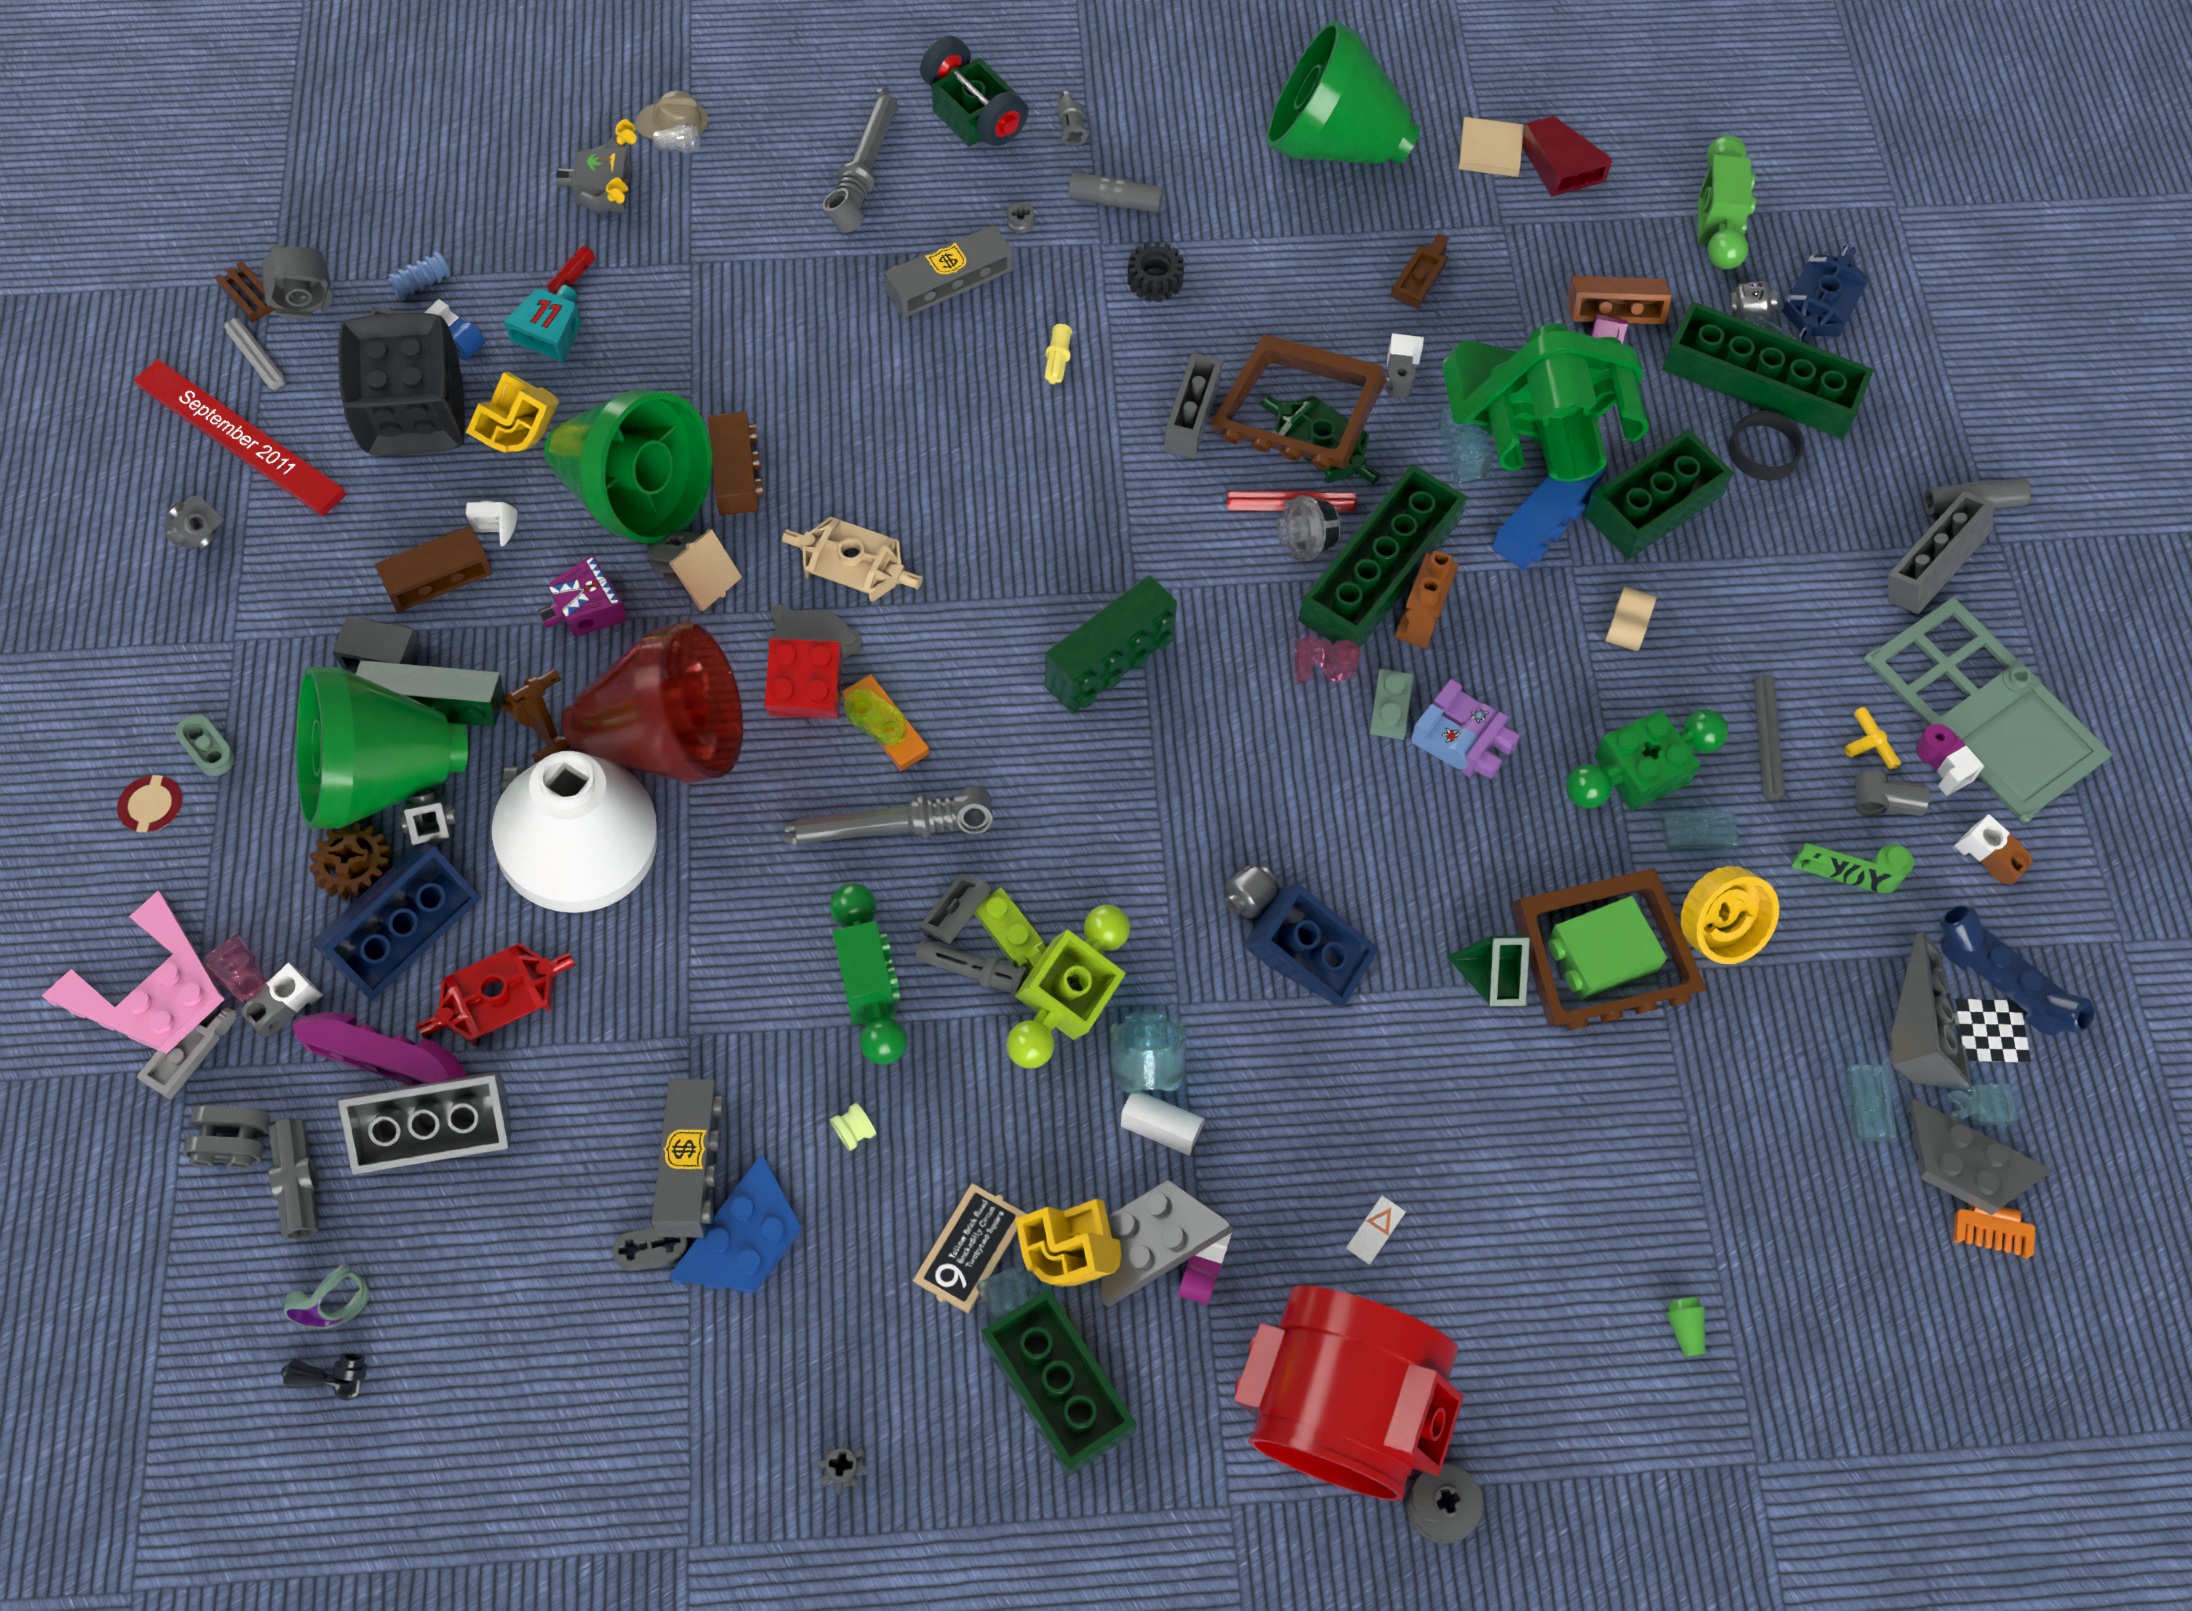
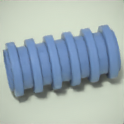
[388,251,451,301]

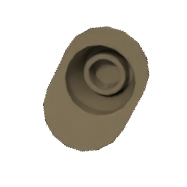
[635,90,708,140]

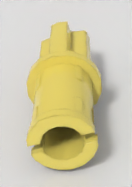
[1044,324,1072,384]

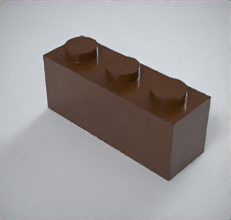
[707,411,764,516]
[375,525,493,613]

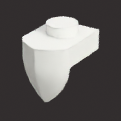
[466,501,518,546]

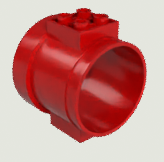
[1234,1286,1464,1501]

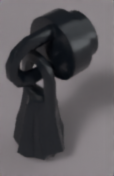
[281,1353,368,1401]

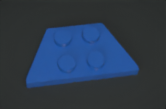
[669,1156,802,1294]

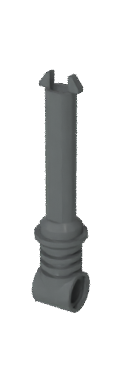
[822,87,898,233]
[784,786,992,845]

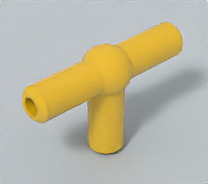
[1844,707,1901,770]

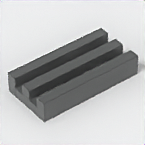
[919,873,992,945]

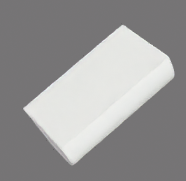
[1120,1089,1205,1156]

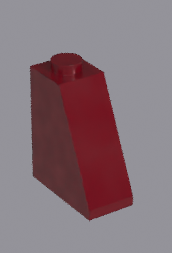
[1522,116,1612,197]

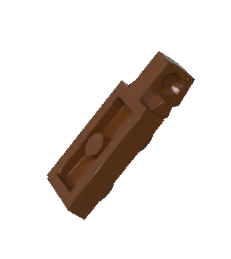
[1390,233,1449,309]

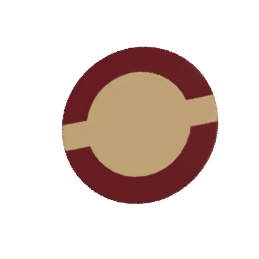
[117,775,183,832]

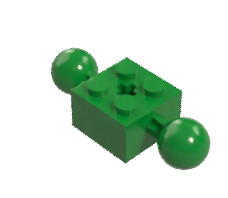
[1566,709,1729,811]
[830,883,908,1065]

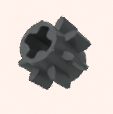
[816,1440,868,1495]

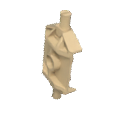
[782,517,923,602]

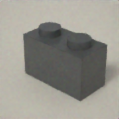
[333,617,421,672]

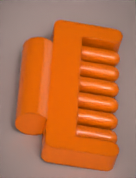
[1953,1205,2035,1259]

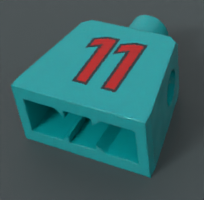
[504,285,581,363]

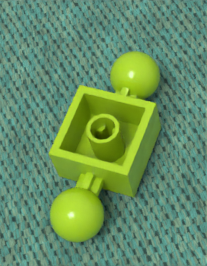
[1006,905,1130,1069]

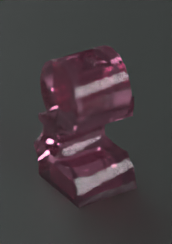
[1294,636,1361,685]
[204,934,266,1001]

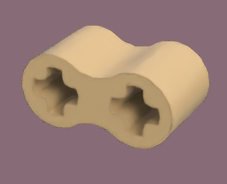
[1605,586,1657,652]

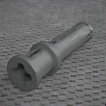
[916,938,1028,999]

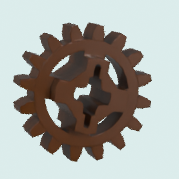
[309,822,393,901]

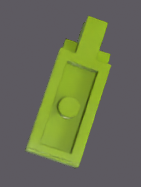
[974,887,1047,971]

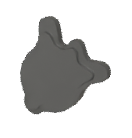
[768,604,862,660]

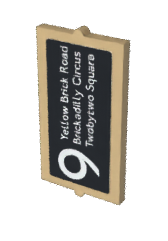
[913,1184,1026,1314]

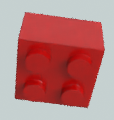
[765,638,844,719]

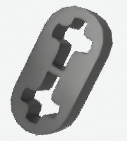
[612,1227,689,1271]

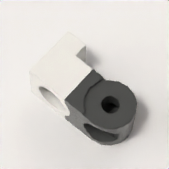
[1385,333,1424,399]
[242,963,323,1037]

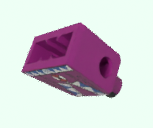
[538,555,627,636]

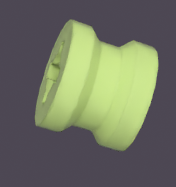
[830,1103,876,1151]

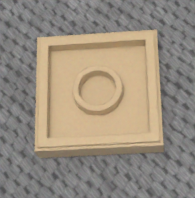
[1458,117,1524,177]

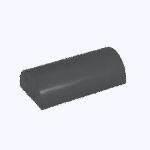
[338,1072,511,1175]

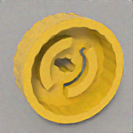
[1681,866,1779,964]

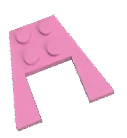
[42,891,225,1054]

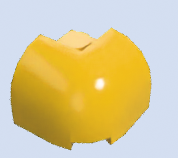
[466,372,559,453]
[1015,1199,1122,1287]

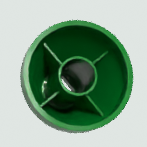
[1266,20,1420,165]
[544,389,712,544]
[296,667,468,829]

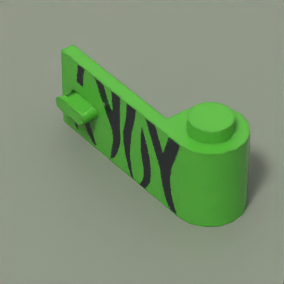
[1791,843,1914,894]

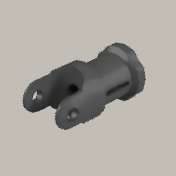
[1057,91,1088,146]

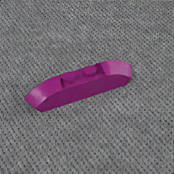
[292,1012,467,1086]

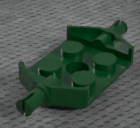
[1262,394,1381,485]

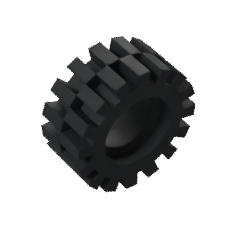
[1127,242,1184,302]

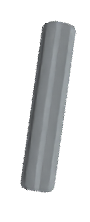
[224,318,286,390]

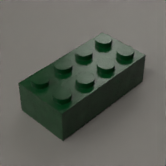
[1584,429,1734,560]
[1045,575,1177,714]
[981,1288,1137,1478]

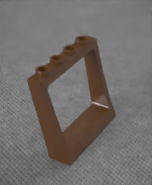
[1210,334,1387,470]
[1509,868,1707,1031]

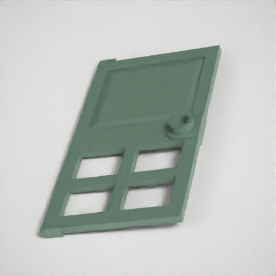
[1863,596,2113,824]

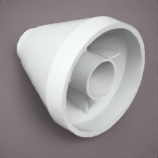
[492,751,657,913]

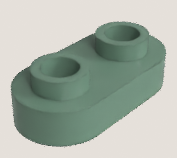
[175,715,235,776]

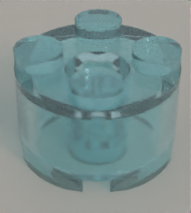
[1111,1011,1186,1093]

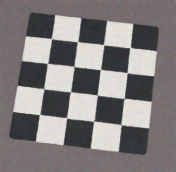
[1955,999,2031,1062]

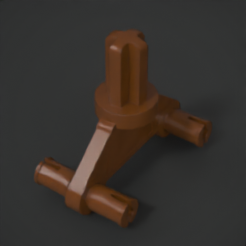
[501,668,584,763]

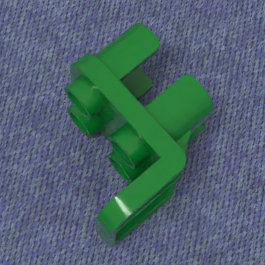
[1442,323,1649,482]

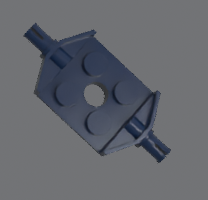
[1782,245,1869,344]

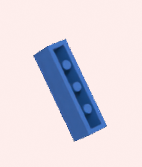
[1492,468,1606,571]

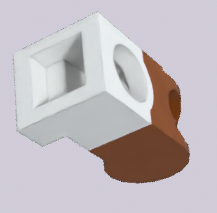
[1954,814,2033,885]

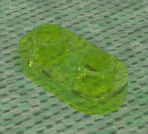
[844,689,907,746]

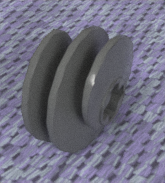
[646,531,700,584]
[1407,1464,1483,1544]

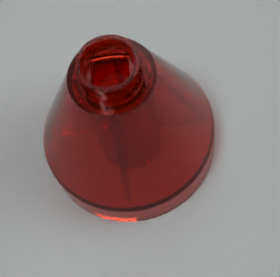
[562,622,743,784]

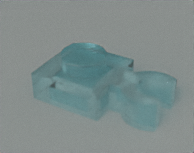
[1944,1084,2019,1126]
[976,1268,1051,1322]

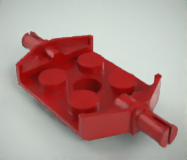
[416,943,576,1046]

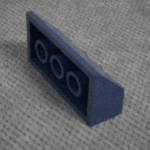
[310,842,481,1001]

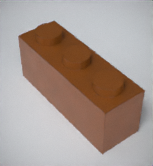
[1566,276,1672,324]

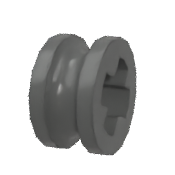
[1007,202,1035,234]

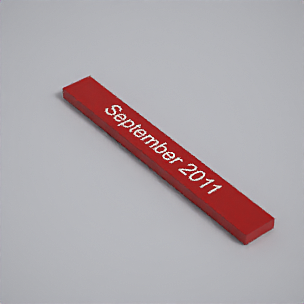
[134,359,346,517]

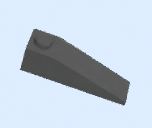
[1889,932,1972,1090]

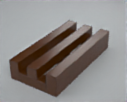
[215,261,275,323]

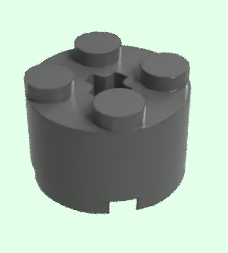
[261,244,332,319]

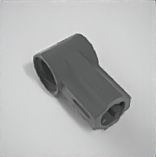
[1855,771,1930,816]

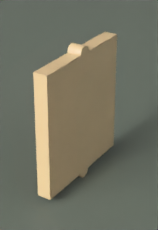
[669,529,742,611]

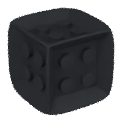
[338,312,465,456]

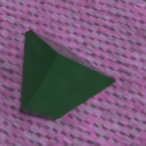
[1447,935,1530,1006]

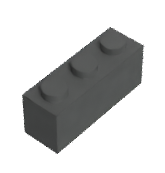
[1164,353,1223,459]

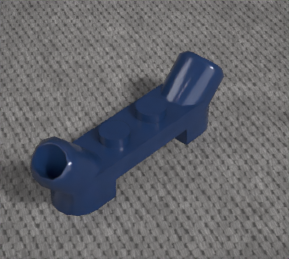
[1940,905,2095,1036]

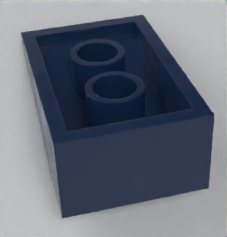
[1242,883,1379,1008]

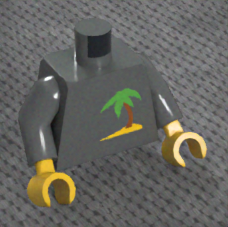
[556,119,637,214]

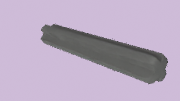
[1754,675,1785,800]

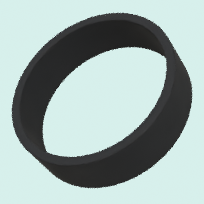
[1728,411,1805,481]

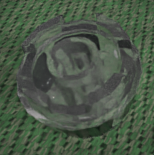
[1277,495,1341,561]

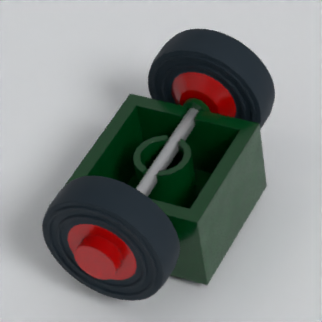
[920,36,1028,147]

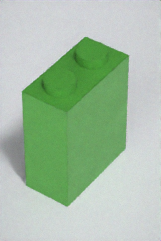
[1548,896,1667,1002]

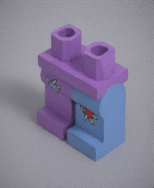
[1411,679,1520,779]

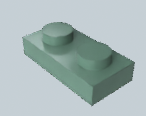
[1369,669,1413,740]

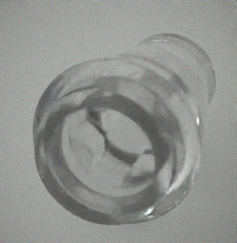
[653,122,701,154]

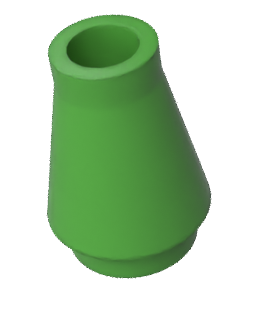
[1665,1297,1707,1357]

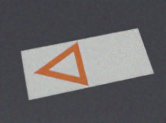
[1346,1196,1406,1265]

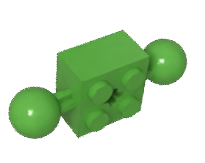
[1698,135,1756,270]

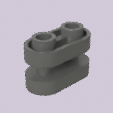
[182,1106,271,1169]

